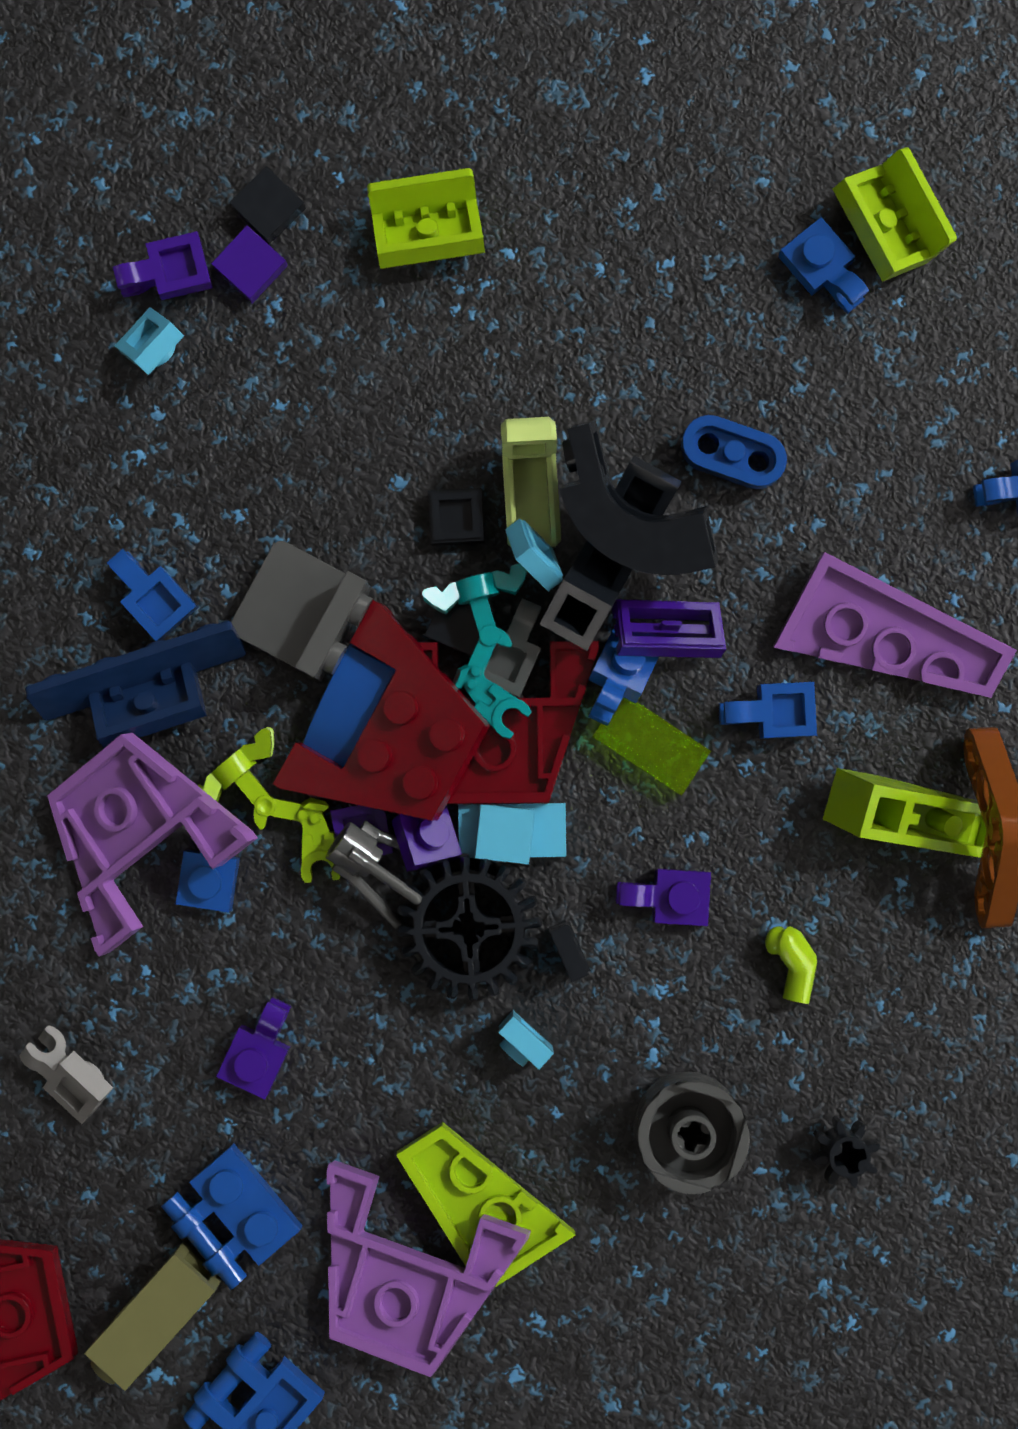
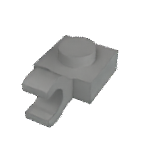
[19,1025,113,1124]

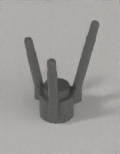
[326,820,460,929]

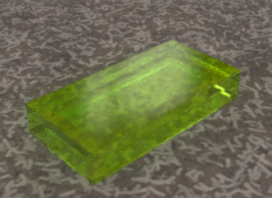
[592,697,711,796]

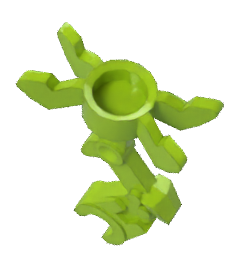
[198,727,340,883]

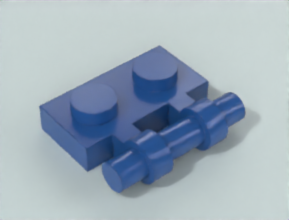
[161,1143,303,1290]
[183,1332,325,1429]

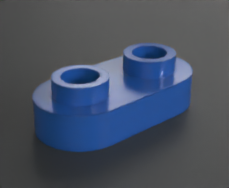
[681,415,787,489]

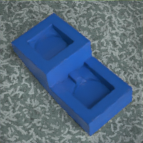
[303,644,396,767]

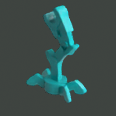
[422,563,532,739]

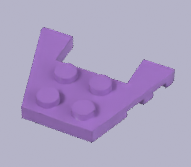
[47,733,257,957]
[327,1160,531,1377]

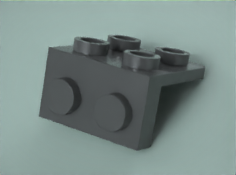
[231,541,373,681]

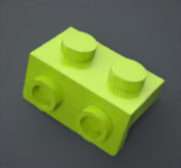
[833,147,957,282]
[367,168,485,269]

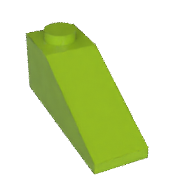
[823,768,986,858]

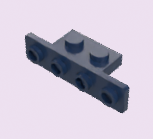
[25,621,246,748]

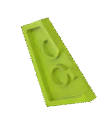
[396,1122,576,1287]

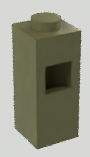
[84,1241,222,1391]

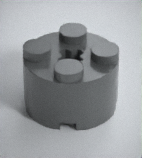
[634,1072,750,1194]

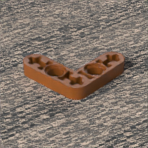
[964,727,1018,929]

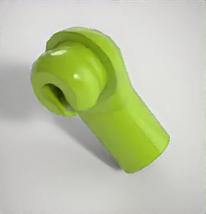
[765,926,817,1004]

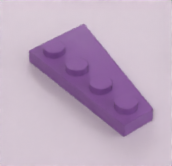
[773,552,1017,698]

